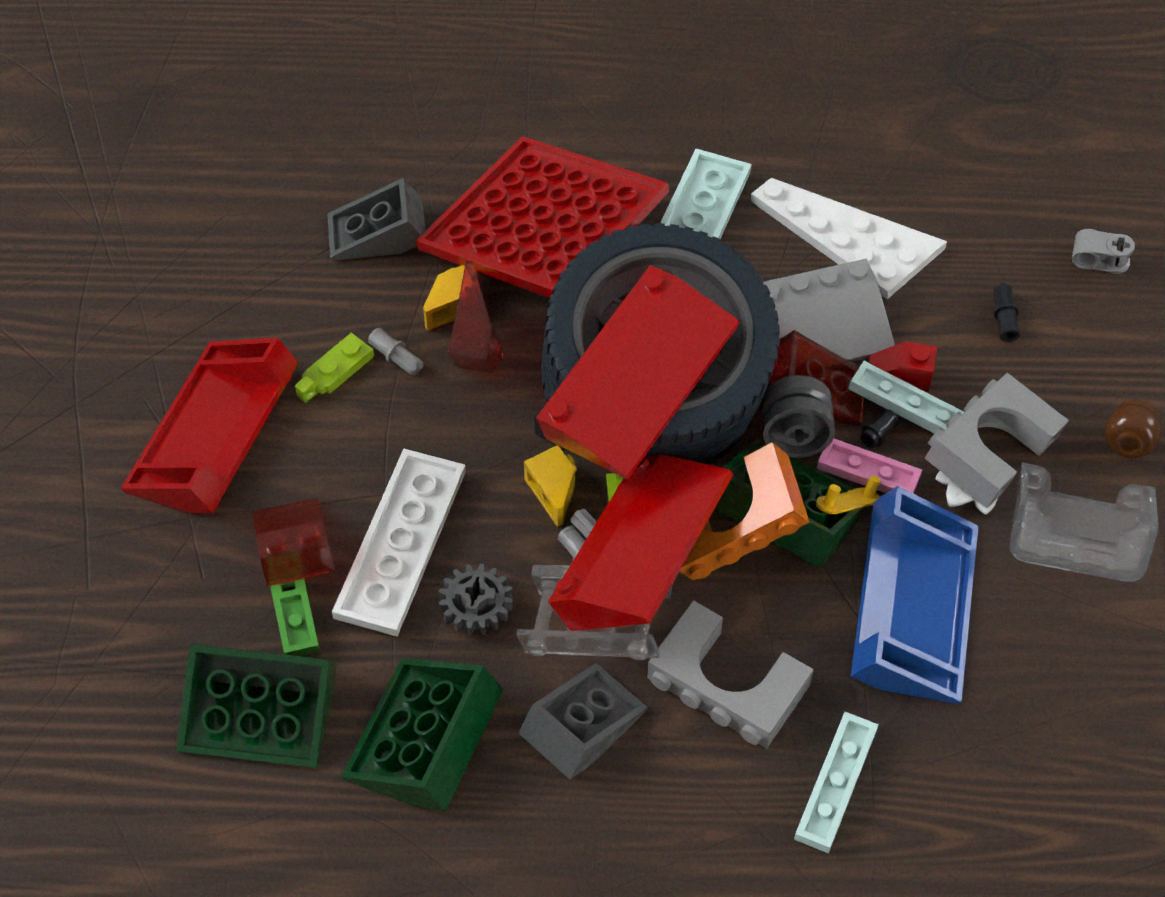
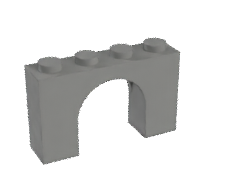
[925,373,1069,508]
[647,600,813,749]

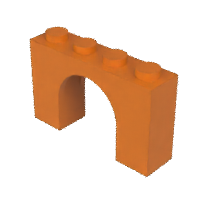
[679,442,810,581]

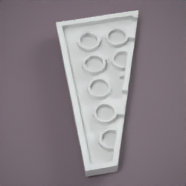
[751,178,947,299]

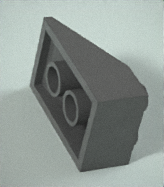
[327,178,426,261]
[518,663,648,780]

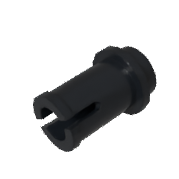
[860,409,899,448]

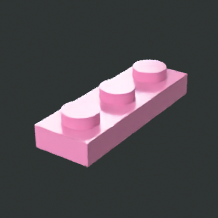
[817,438,922,494]

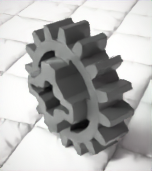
[439,564,513,636]

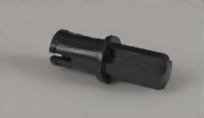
[994,283,1020,342]

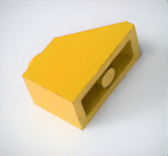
[423,265,483,331]
[524,445,577,527]

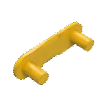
[816,475,881,514]

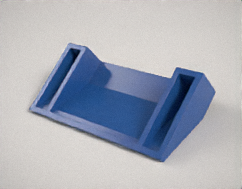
[851,486,978,704]

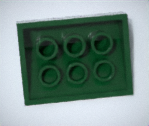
[715,438,868,567]
[176,644,337,768]
[341,658,503,811]

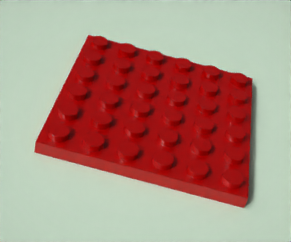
[416,136,669,298]

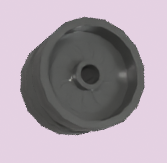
[761,375,835,458]

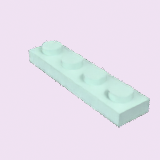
[848,361,964,433]
[794,712,879,854]

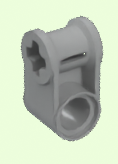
[1072,229,1135,274]

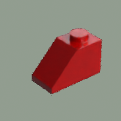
[869,341,937,393]

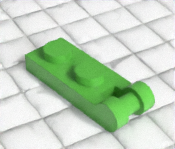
[268,568,320,656]

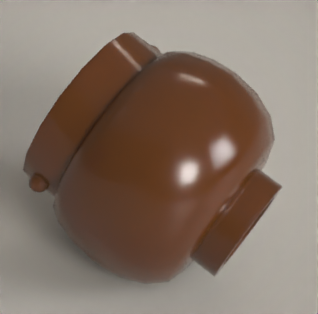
[1105,399,1162,458]

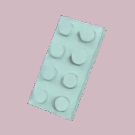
[661,149,751,239]

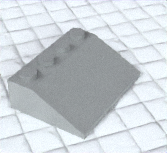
[763,258,895,380]

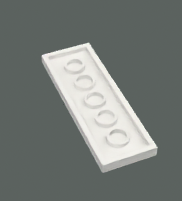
[332,449,466,637]

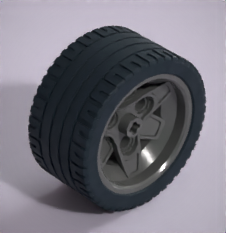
[541,223,780,465]

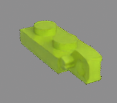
[295,333,374,404]

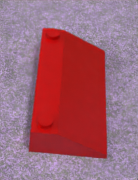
[536,265,740,480]
[120,338,299,513]
[548,454,733,631]

